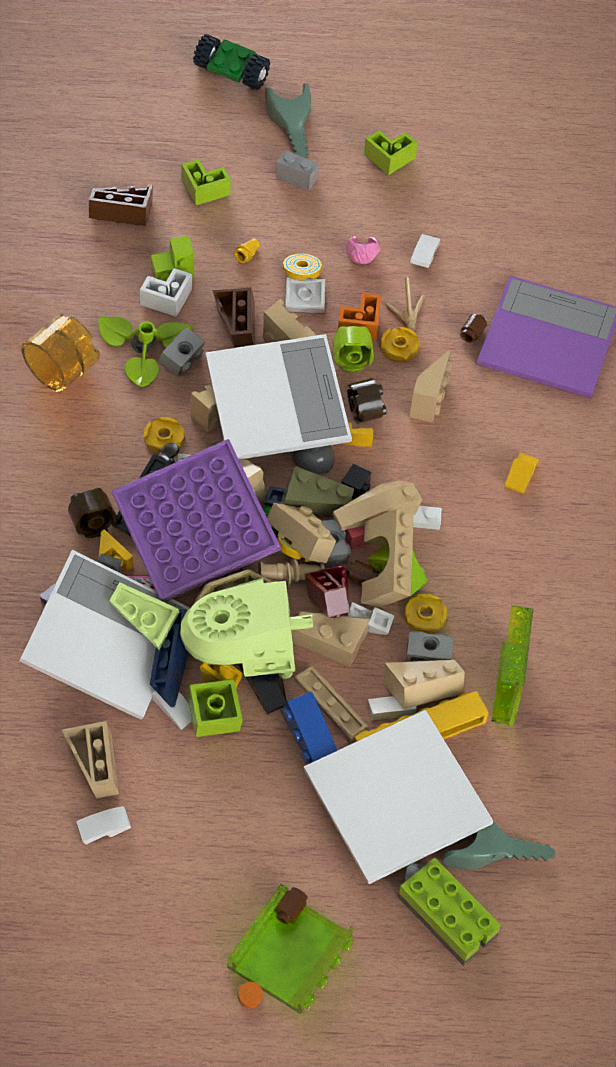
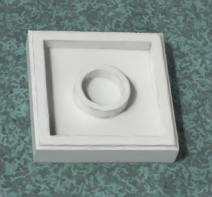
[285,277,325,313]

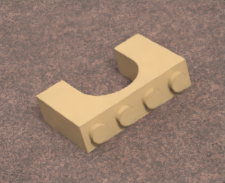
[361,509,414,608]

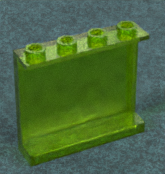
[491,605,534,725]
[227,884,354,1014]

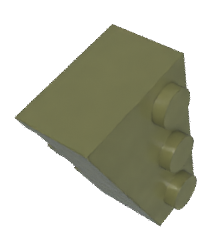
[281,466,354,517]

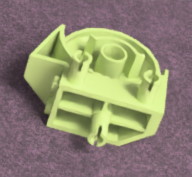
[181,577,313,679]

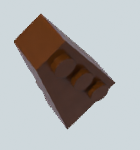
[89,185,153,226]
[212,287,255,348]

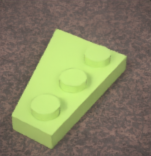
[109,582,179,649]

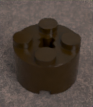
[347,378,387,424]
[68,488,117,538]

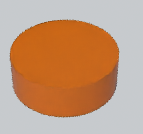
[238,982,263,1008]

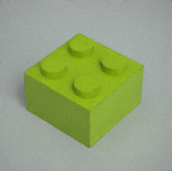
[187,679,243,737]

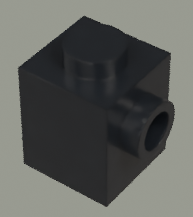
[341,464,372,499]

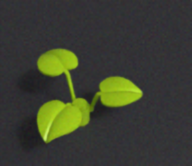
[98,316,193,387]

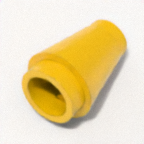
[234,238,260,263]

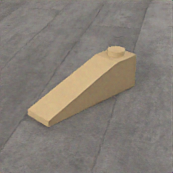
[333,480,422,531]

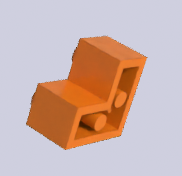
[338,293,381,341]

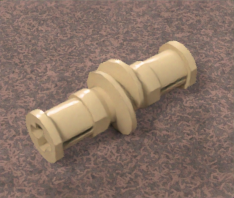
[258,558,325,586]

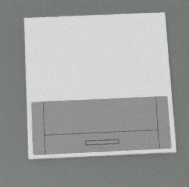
[206,334,352,460]
[19,550,190,720]

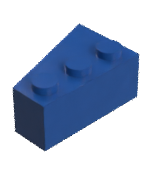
[280,692,338,764]

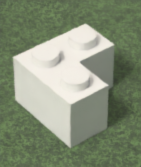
[140,268,192,317]

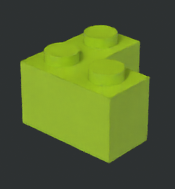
[364,130,418,175]
[181,159,231,206]
[151,236,194,282]
[367,544,428,596]

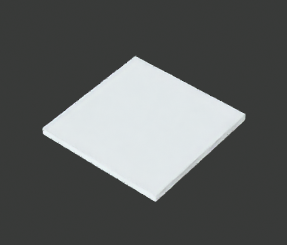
[304,710,493,885]

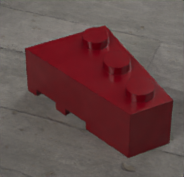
[305,564,349,618]

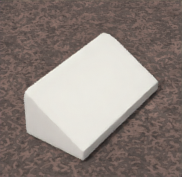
[368,696,417,721]

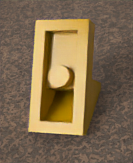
[504,452,539,494]
[99,529,134,572]
[200,661,243,688]

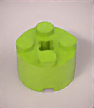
[332,326,374,372]

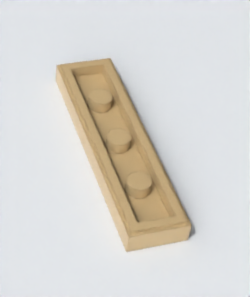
[294,665,369,743]

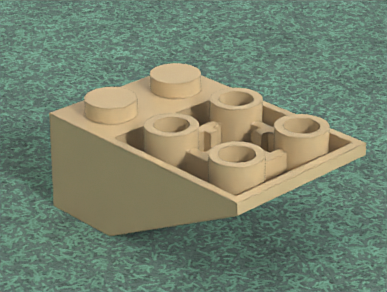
[410,351,452,423]

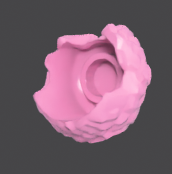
[346,236,381,264]

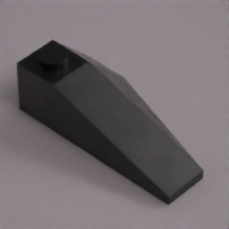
[238,663,287,714]

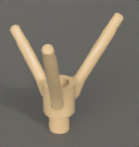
[386,276,425,331]

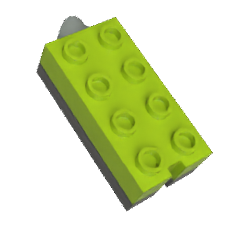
[398,858,501,966]

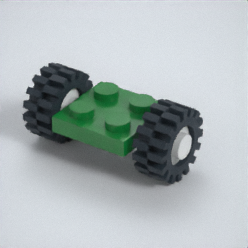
[193,34,270,90]

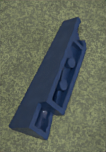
[150,609,189,707]

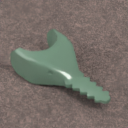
[265,83,311,158]
[443,821,555,870]

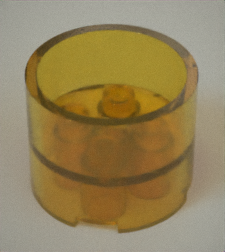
[21,314,100,392]

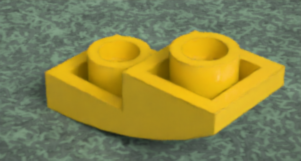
[342,422,374,447]

